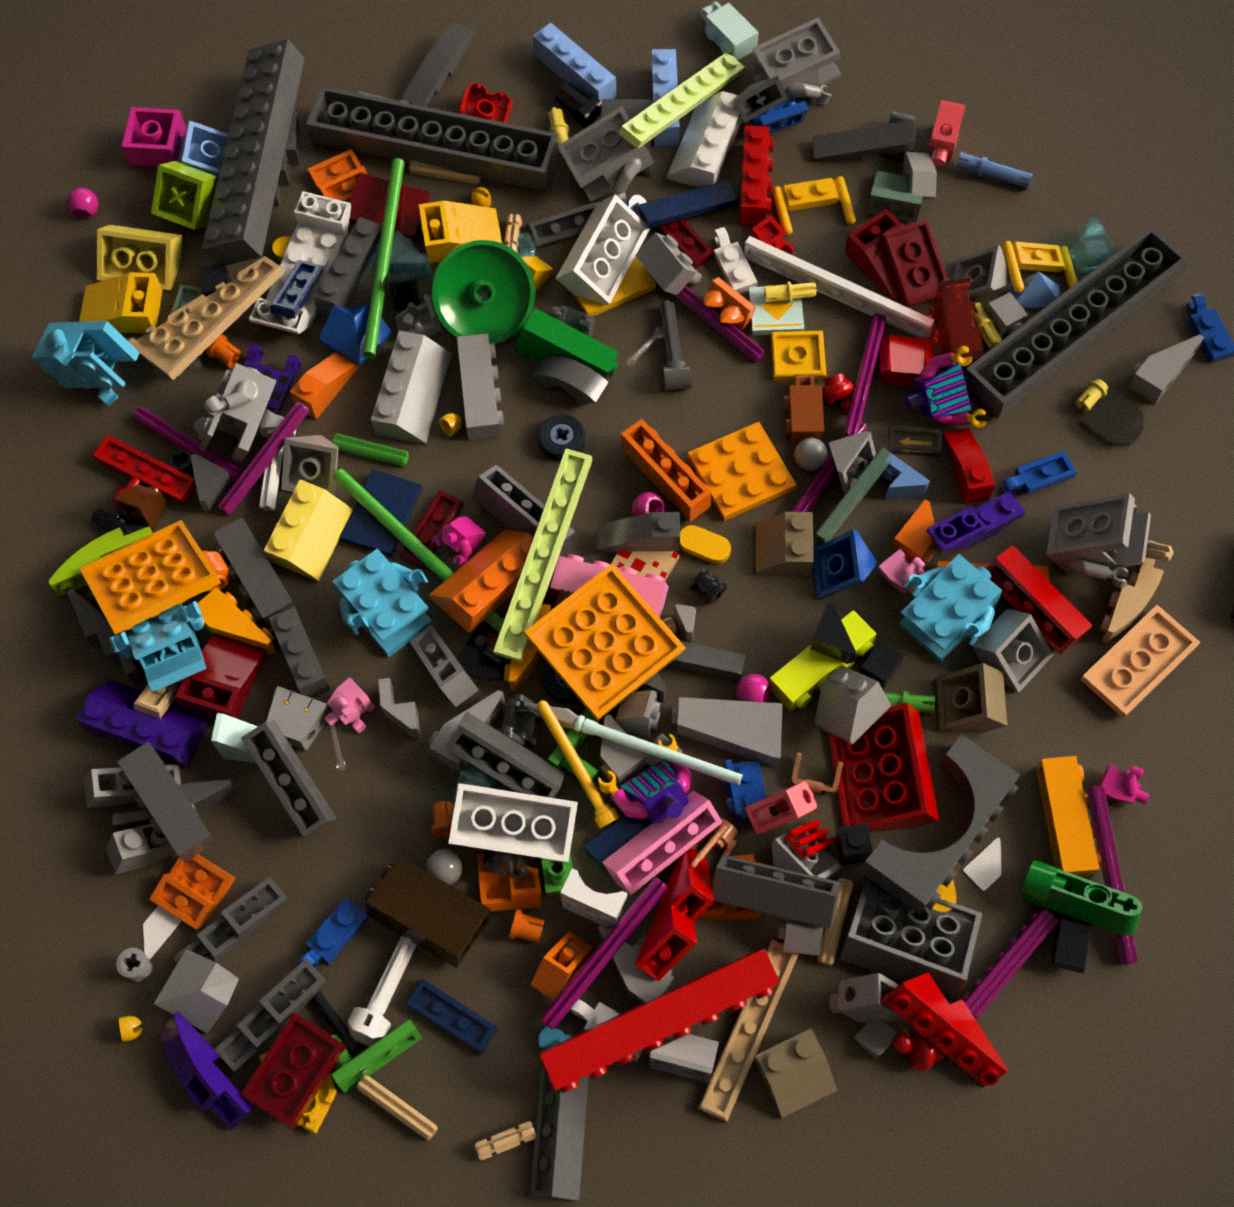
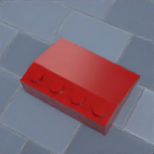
[828,702,939,833]

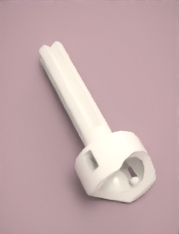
[259,409,296,511]
[347,936,417,1047]

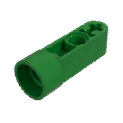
[1021,860,1142,936]

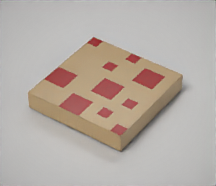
[612,551,679,582]

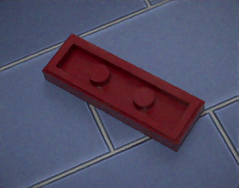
[654,219,714,269]
[399,490,464,570]

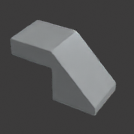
[903,151,937,200]
[378,678,420,739]

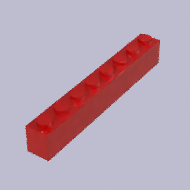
[537,948,780,1093]

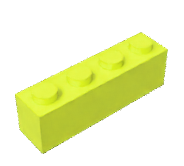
[769,610,877,712]

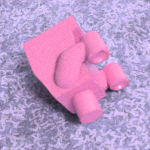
[879,549,925,597]
[324,677,375,734]

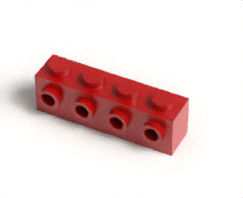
[739,125,774,226]
[986,545,1093,655]

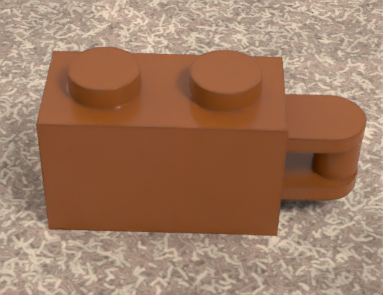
[783,375,824,445]

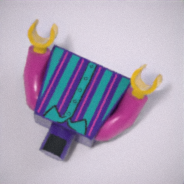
[905,346,986,428]
[598,734,691,823]

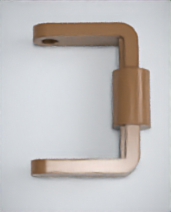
[791,752,843,794]

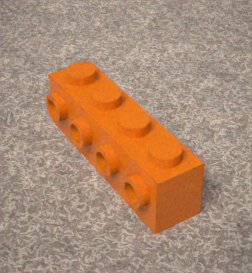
[621,419,712,522]

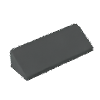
[526,201,599,248]
[666,641,746,681]

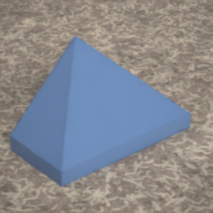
[1007,272,1060,311]

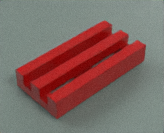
[783,819,837,861]

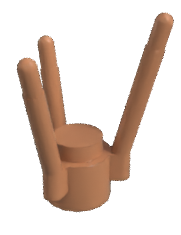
[690,818,738,886]

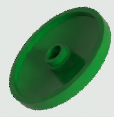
[431,240,535,344]

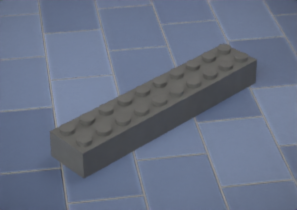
[202,39,305,265]
[306,86,559,191]
[964,226,1189,420]

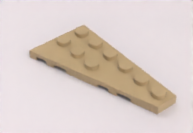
[128,256,285,380]

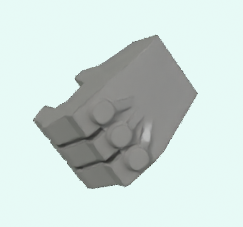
[395,294,442,337]

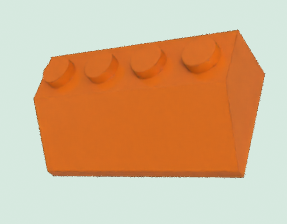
[429,530,534,633]

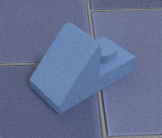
[881,453,930,500]

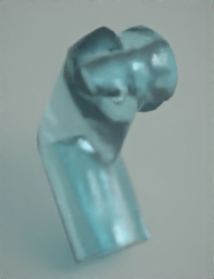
[518,232,537,257]

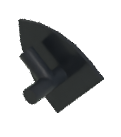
[456,621,511,680]

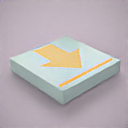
[749,287,804,336]

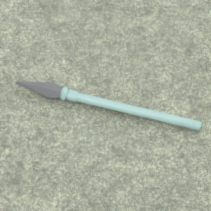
[524,702,743,786]

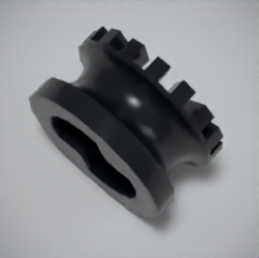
[168,449,193,475]

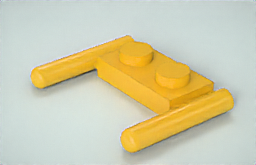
[772,176,856,235]
[1001,241,1078,293]

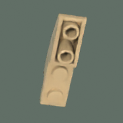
[1100,540,1164,643]

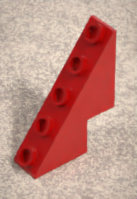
[635,848,714,981]
[880,972,1009,1087]

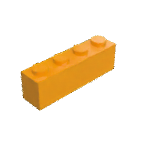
[1036,756,1101,878]

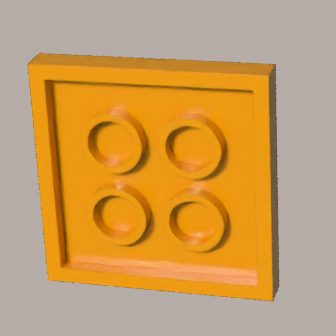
[688,422,796,521]

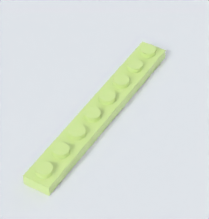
[618,52,745,149]
[493,449,593,662]

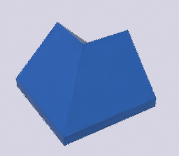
[319,302,392,366]
[813,529,878,600]

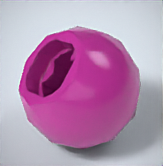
[66,187,99,219]
[631,492,666,516]
[736,674,771,703]

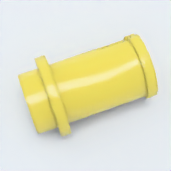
[1075,379,1108,413]

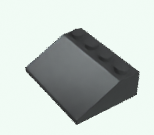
[840,877,983,1002]

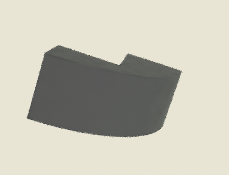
[531,355,608,406]

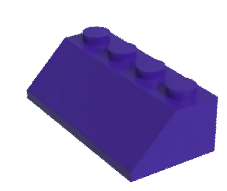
[75,680,212,769]

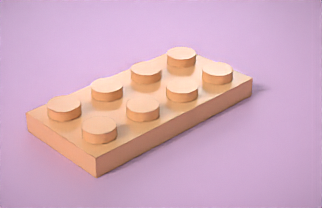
[1080,605,1200,719]

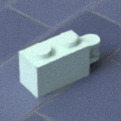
[700,1,758,60]

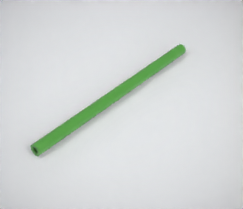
[362,158,405,359]
[333,469,504,634]

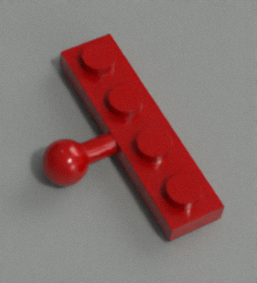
[92,435,196,509]

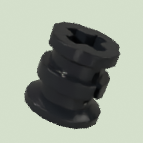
[690,567,727,604]

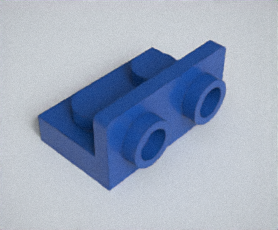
[751,99,808,134]
[721,759,766,823]

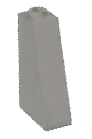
[672,697,782,767]

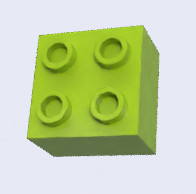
[151,161,218,230]

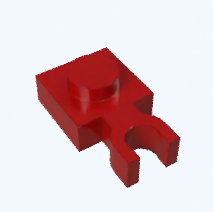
[750,215,795,255]

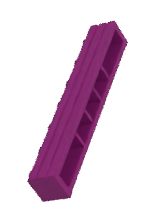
[963,908,1060,1019]

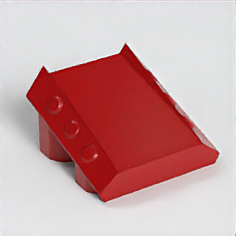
[457,83,513,123]
[878,335,933,388]

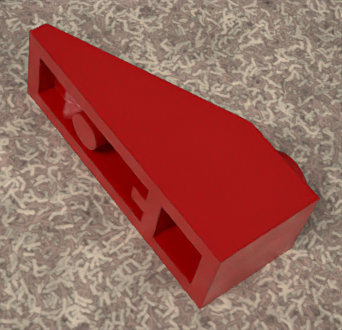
[943,428,995,504]

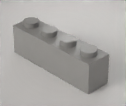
[457,334,504,441]

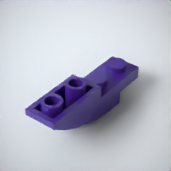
[926,491,1026,552]
[160,1011,254,1131]

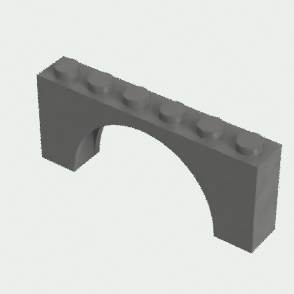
[860,734,1020,915]

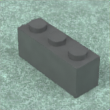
[269,607,331,698]

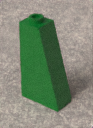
[514,308,619,379]

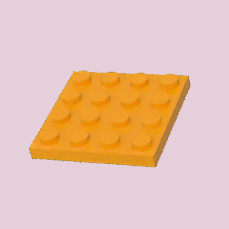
[79,520,221,635]
[524,563,686,721]

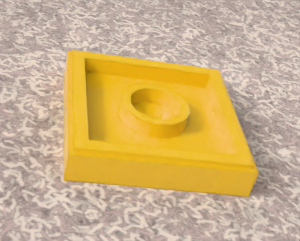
[770,331,826,381]

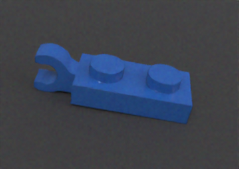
[1187,293,1234,363]
[1000,451,1077,495]
[297,897,369,969]

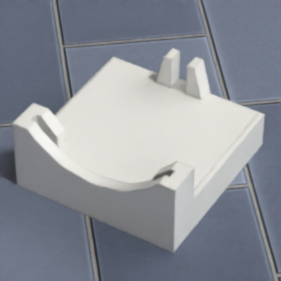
[560,868,627,928]

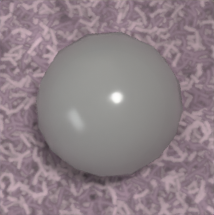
[794,437,828,472]
[425,849,462,885]

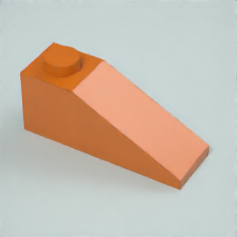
[290,352,360,420]

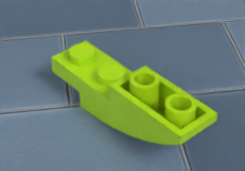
[49,526,153,597]

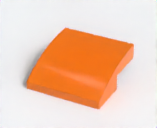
[308,149,368,202]
[149,854,236,930]

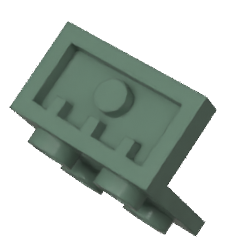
[867,171,923,223]

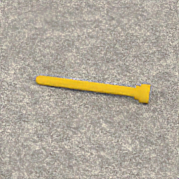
[537,700,620,828]

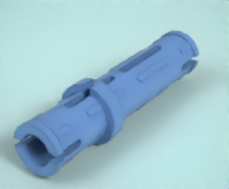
[956,152,1033,189]

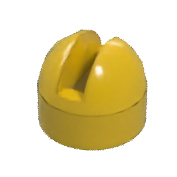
[471,187,491,207]
[439,413,462,436]
[119,1016,143,1042]

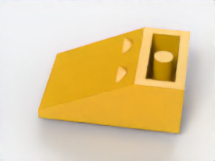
[419,201,502,264]
[79,272,163,334]

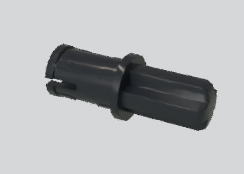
[91,509,146,535]

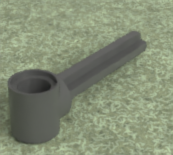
[659,300,691,391]

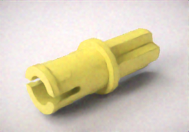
[548,107,569,153]
[764,281,816,303]
[966,302,1002,350]

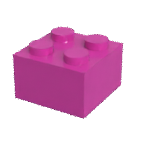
[122,107,186,167]

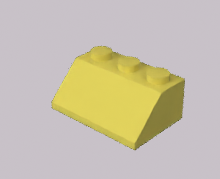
[97,225,182,290]
[264,480,353,582]

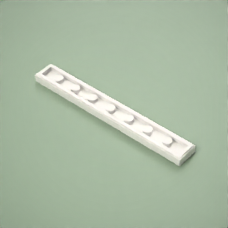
[744,236,934,339]

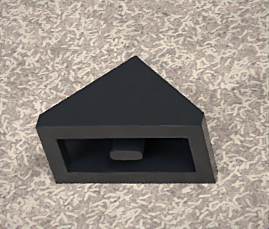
[810,602,856,664]

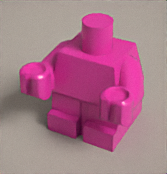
[431,516,486,566]
[1098,764,1149,805]

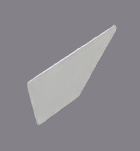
[963,838,1001,891]
[143,905,181,960]

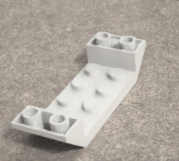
[249,191,351,334]

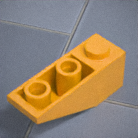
[197,587,276,655]

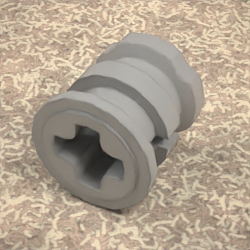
[116,948,153,982]

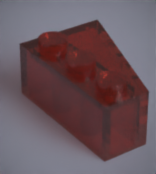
[929,277,984,374]

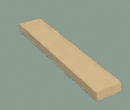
[698,939,799,1123]

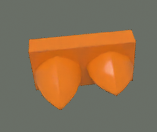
[703,277,756,330]

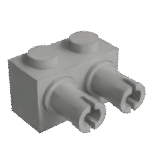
[635,233,701,295]

